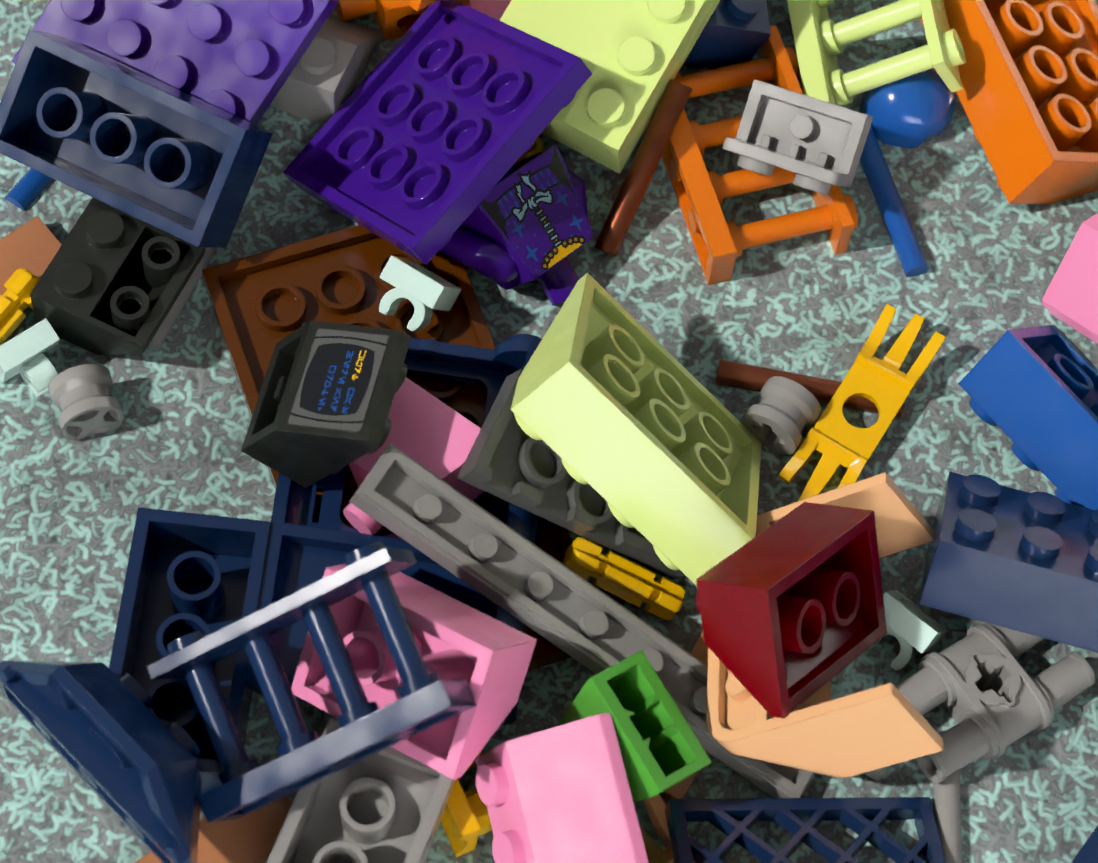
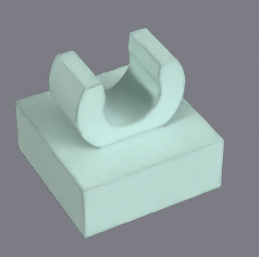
[379,255,462,332]
[0,318,60,398]
[869,590,948,671]

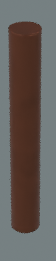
[594,79,692,257]
[715,359,904,418]

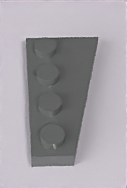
[457,369,685,579]

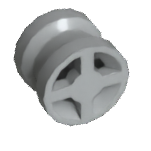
[48,363,124,441]
[741,376,821,456]

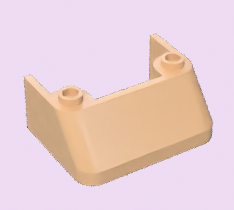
[706,472,943,778]

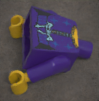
[440,137,593,306]

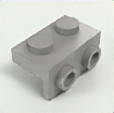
[722,79,874,195]

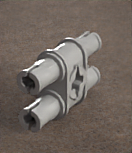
[895,624,1095,784]

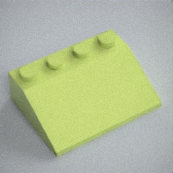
[499,0,720,174]
[511,273,762,585]

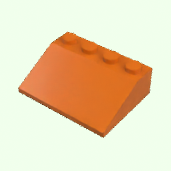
[921,0,1098,204]

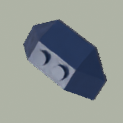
[0,661,202,863]

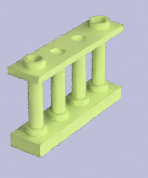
[787,0,966,108]

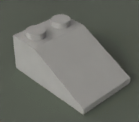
[266,718,455,863]

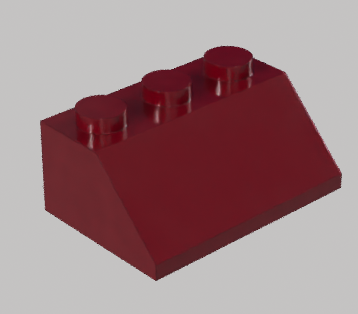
[696,502,887,718]

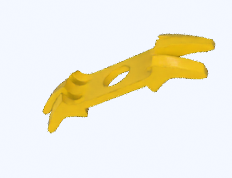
[778,304,946,502]

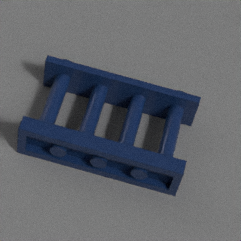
[146,542,476,823]

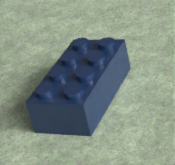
[0,29,273,248]
[919,472,1098,653]
[109,507,271,795]

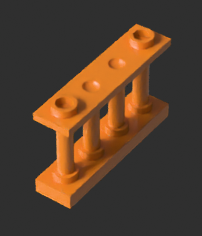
[649,25,858,285]

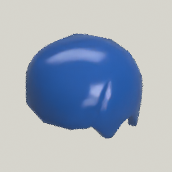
[859,68,957,149]

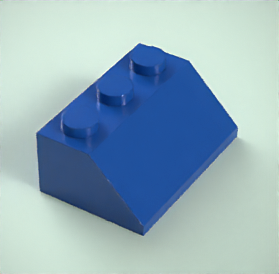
[958,325,1098,510]

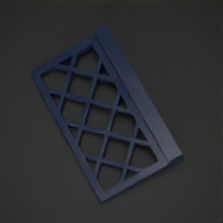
[665,797,946,863]

